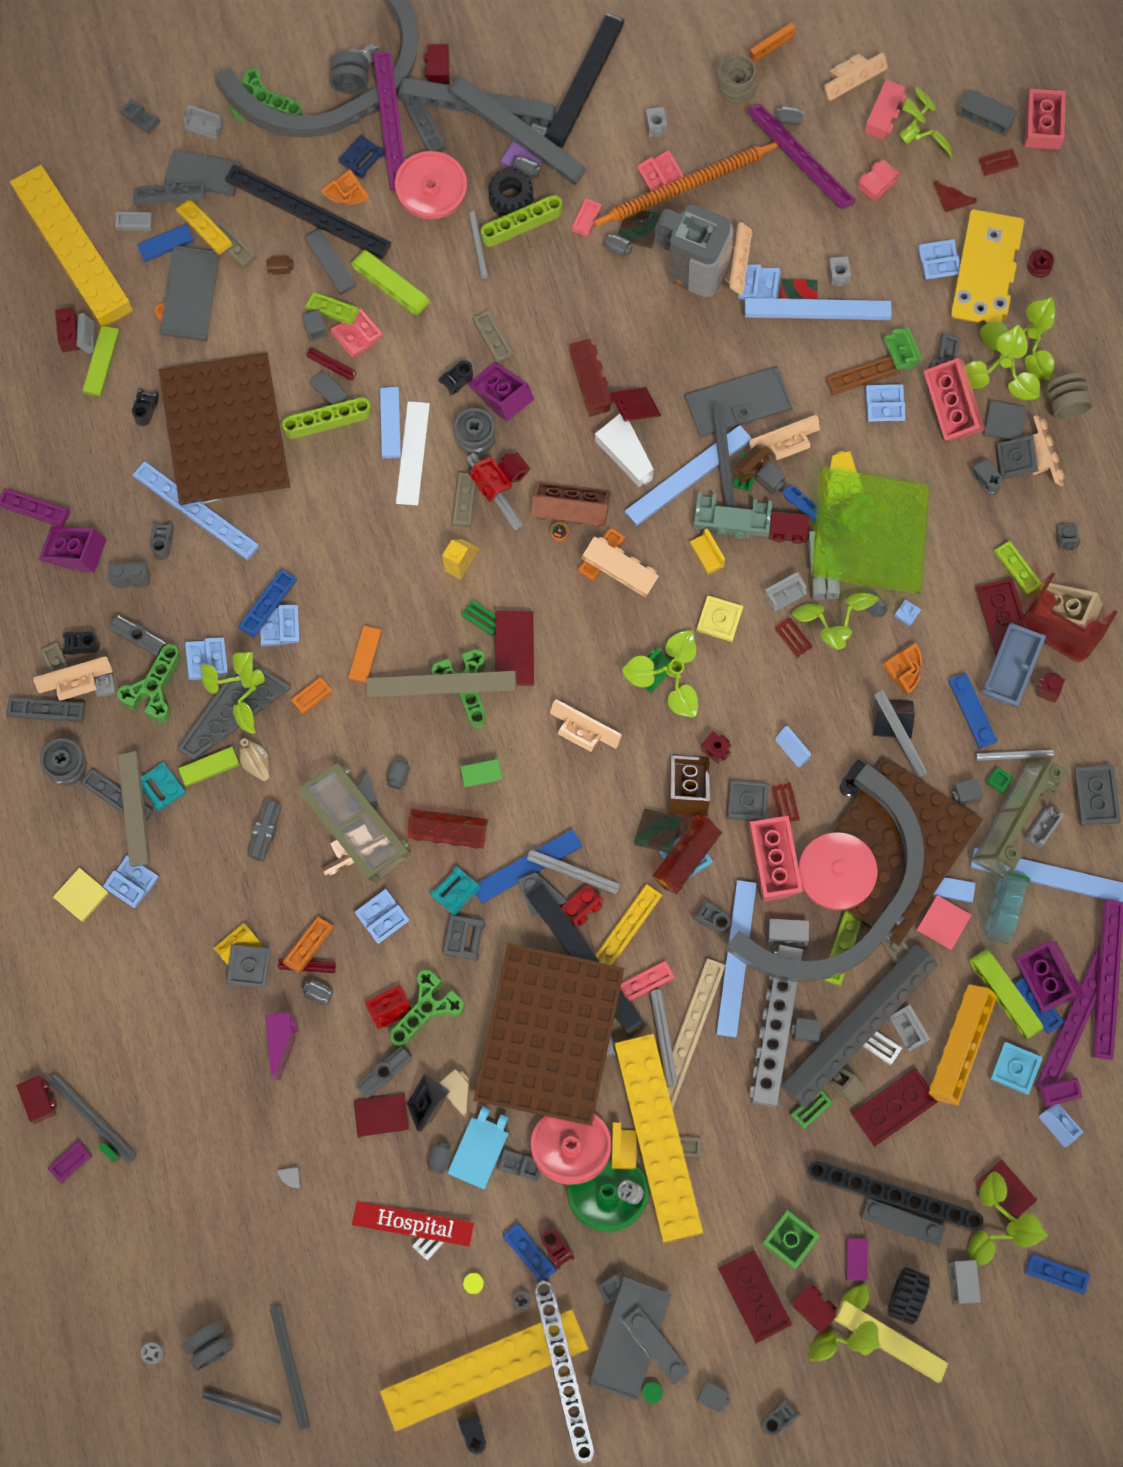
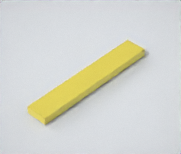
[834,1301,948,1383]

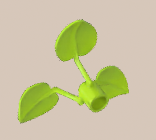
[899,87,952,159]
[980,297,1055,380]
[965,325,1040,400]
[790,593,880,650]
[622,631,698,718]
[200,652,265,734]
[968,1172,1048,1266]
[808,1283,880,1362]

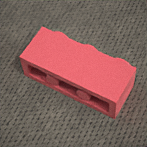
[865,80,907,140]

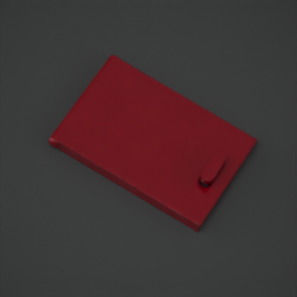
[610,387,661,422]
[354,1094,409,1138]
[975,1160,1037,1224]

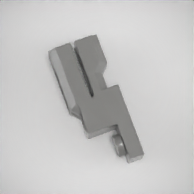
[808,531,840,600]

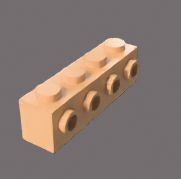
[581,536,659,598]

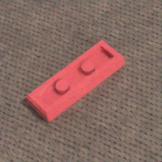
[620,960,675,1002]

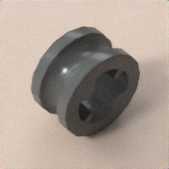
[512,1291,531,1310]

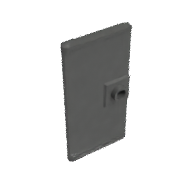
[160,246,220,341]
[684,366,793,437]
[588,1276,672,1401]

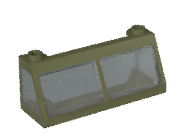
[972,761,1068,880]
[297,763,412,884]

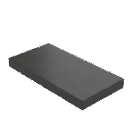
[164,149,243,197]

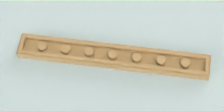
[664,958,726,1109]

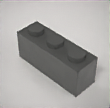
[957,89,1017,137]

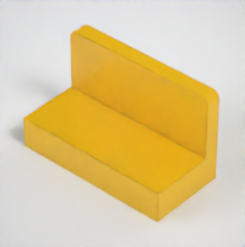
[690,529,725,575]
[213,923,263,965]
[612,1123,637,1169]

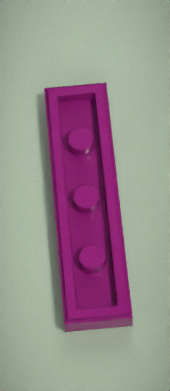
[0,488,71,528]

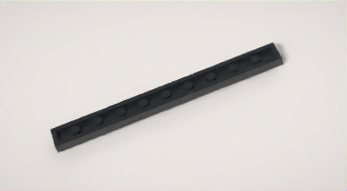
[225,165,391,260]

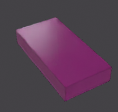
[1039,1078,1082,1107]
[47,1141,92,1184]
[846,1238,868,1281]

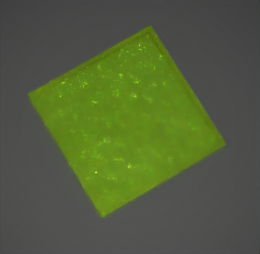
[811,467,930,594]

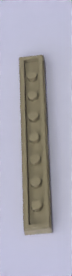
[366,671,517,697]

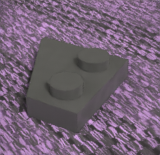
[517,873,567,916]

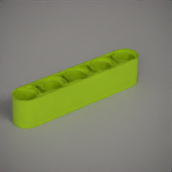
[481,195,563,247]
[351,250,430,316]
[282,398,372,439]
[969,949,1043,1040]

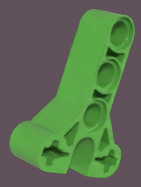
[230,68,303,121]
[117,644,181,723]
[432,650,486,729]
[390,970,465,1047]

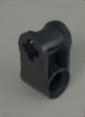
[439,360,474,395]
[132,388,159,426]
[62,631,100,655]
[839,759,866,797]
[457,1411,486,1454]

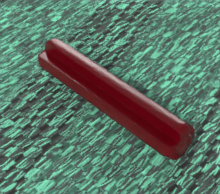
[307,348,356,381]
[278,958,336,973]

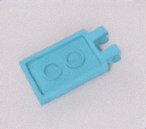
[448,1106,509,1190]

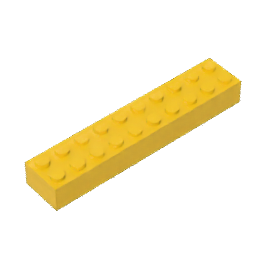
[10,165,133,327]
[615,1034,704,1243]
[380,1310,588,1431]

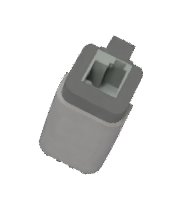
[655,204,733,297]

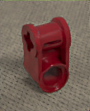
[541,1230,575,1270]

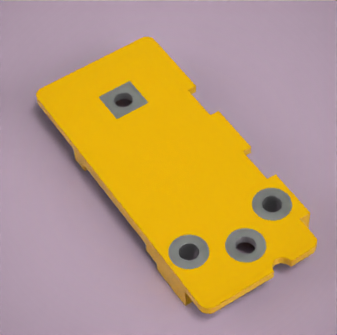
[951,210,1024,323]

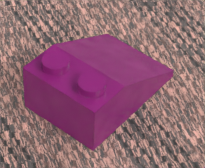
[468,362,534,421]
[39,527,107,573]
[265,1012,299,1081]

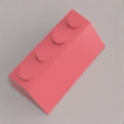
[924,358,985,441]
[748,816,803,902]

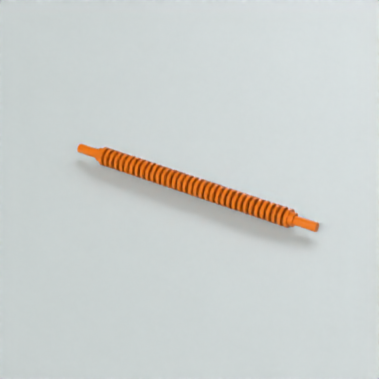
[593,141,778,227]

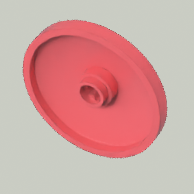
[395,151,467,219]
[798,833,877,910]
[531,1114,612,1184]

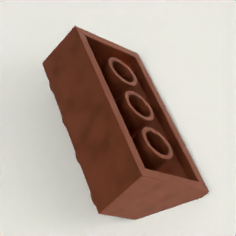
[531,481,611,527]

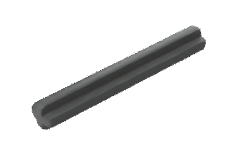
[202,1390,282,1426]

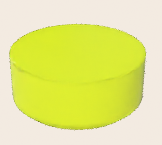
[463,1273,484,1294]

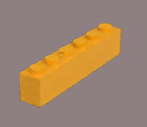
[929,984,997,1106]

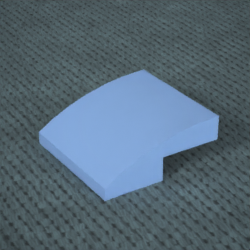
[918,239,960,280]
[739,265,781,300]
[866,385,905,422]
[260,605,299,646]
[184,638,228,680]
[103,855,160,908]
[354,889,410,944]

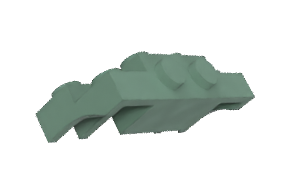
[694,492,772,539]

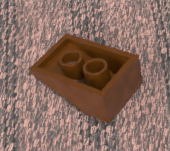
[669,755,710,816]

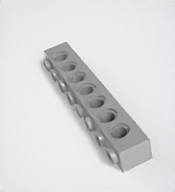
[749,945,803,1108]

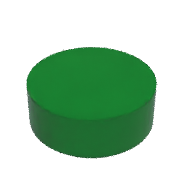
[642,1382,663,1404]

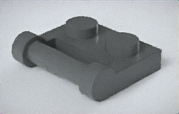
[443,916,485,961]

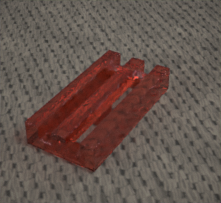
[978,149,1019,176]
[774,617,813,658]
[771,782,800,822]

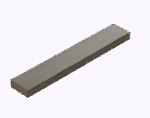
[118,751,150,867]

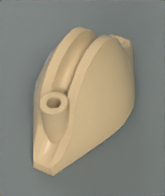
[239,737,270,782]

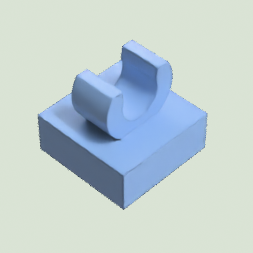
[894,600,921,626]

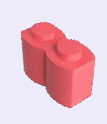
[858,160,899,202]

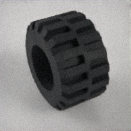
[488,168,533,217]
[887,1267,930,1325]

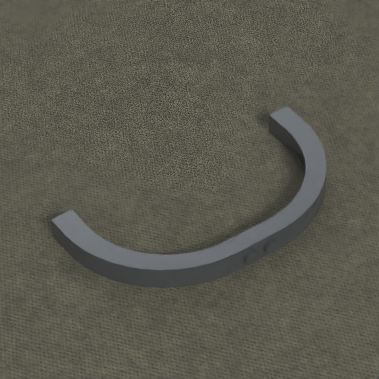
[215,0,418,138]
[726,764,924,982]

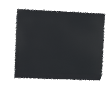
[873,698,915,739]
[407,1074,450,1132]

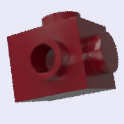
[498,452,531,483]
[1037,673,1065,703]
[700,731,731,764]

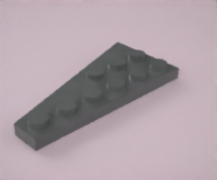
[178,663,291,761]

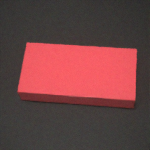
[571,198,602,237]

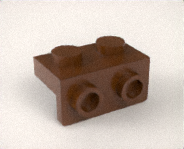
[731,445,771,483]

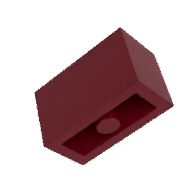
[424,44,450,85]
[55,307,81,352]
[769,512,809,544]
[16,1075,57,1124]
[790,1285,837,1333]

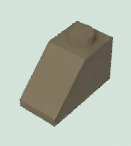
[827,1068,867,1104]

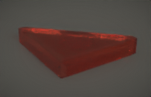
[934,181,977,212]

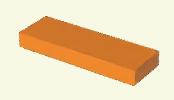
[749,22,796,63]
[578,527,626,582]
[348,625,382,684]
[283,916,334,974]

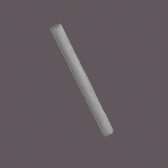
[469,211,488,279]
[976,750,1054,761]

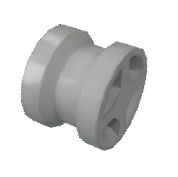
[618,1180,643,1204]
[141,1343,164,1364]

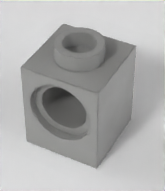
[645,107,667,137]
[828,256,851,287]

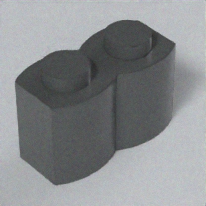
[108,562,150,588]

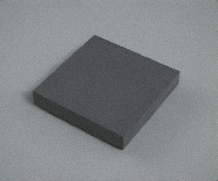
[984,400,1027,441]
[997,435,1039,480]
[727,780,769,821]
[226,944,271,988]

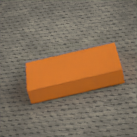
[291,676,333,715]

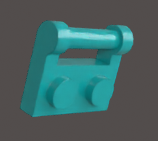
[141,762,186,812]
[429,866,481,916]

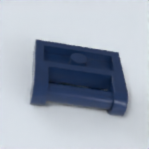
[338,135,385,179]

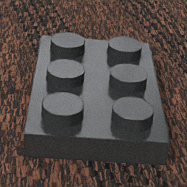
[1074,765,1121,826]

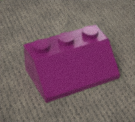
[1016,941,1084,1012]

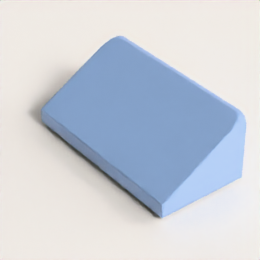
[775,726,811,768]
[1039,1104,1083,1147]

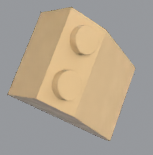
[1031,582,1103,636]

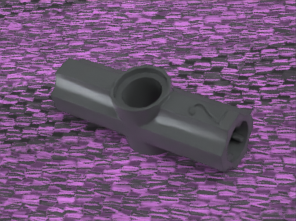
[110,615,167,657]
[247,801,281,861]
[356,1047,413,1099]

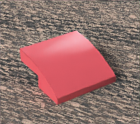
[637,150,684,191]
[330,309,383,358]
[917,895,971,950]

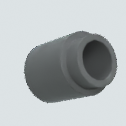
[776,105,803,126]
[513,156,541,180]
[604,234,632,257]
[866,590,888,618]
[386,759,410,789]
[302,979,333,1005]
[427,1142,452,1174]

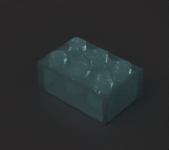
[983,874,1029,944]

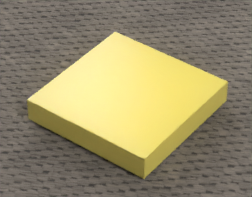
[696,595,744,642]
[53,868,109,922]

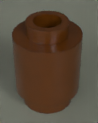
[266,256,294,275]

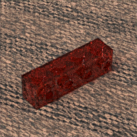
[569,339,613,417]
[407,809,488,849]
[652,815,722,894]

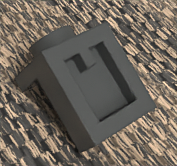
[1057,524,1081,551]
[597,1271,630,1305]

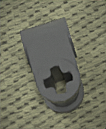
[970,457,1002,495]
[150,522,174,560]
[692,901,730,934]
[761,1398,801,1436]

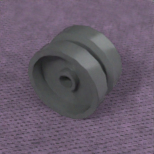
[330,51,369,94]
[454,408,495,455]
[40,738,88,786]
[181,1321,235,1371]

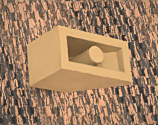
[439,1069,469,1117]

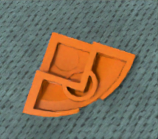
[320,169,370,205]
[882,643,922,694]

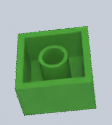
[761,1210,820,1270]

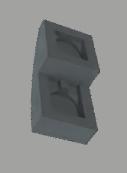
[119,99,160,134]
[309,371,349,405]
[497,1150,541,1181]

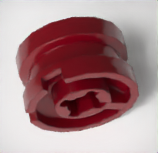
[1027,249,1055,278]

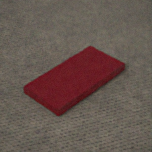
[975,578,1028,656]
[495,611,534,686]
[851,1068,939,1147]
[718,1250,792,1344]

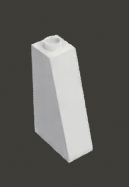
[595,414,653,487]

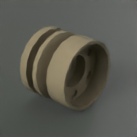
[719,54,756,104]
[1047,373,1093,419]

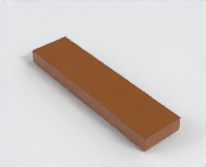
[826,356,901,396]

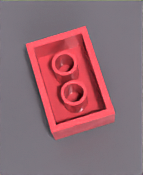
[1024,89,1066,150]

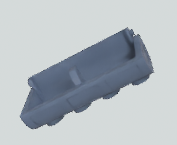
[982,623,1046,707]

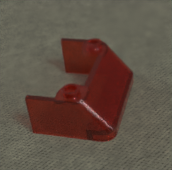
[1020,572,1117,663]

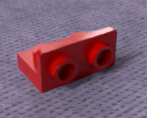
[469,457,512,502]
[561,884,604,927]
[364,985,412,1030]

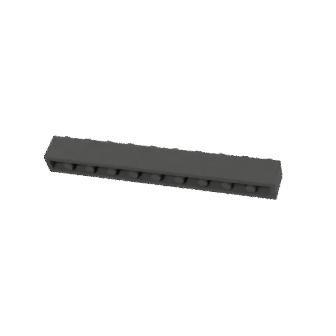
[781,945,939,1108]

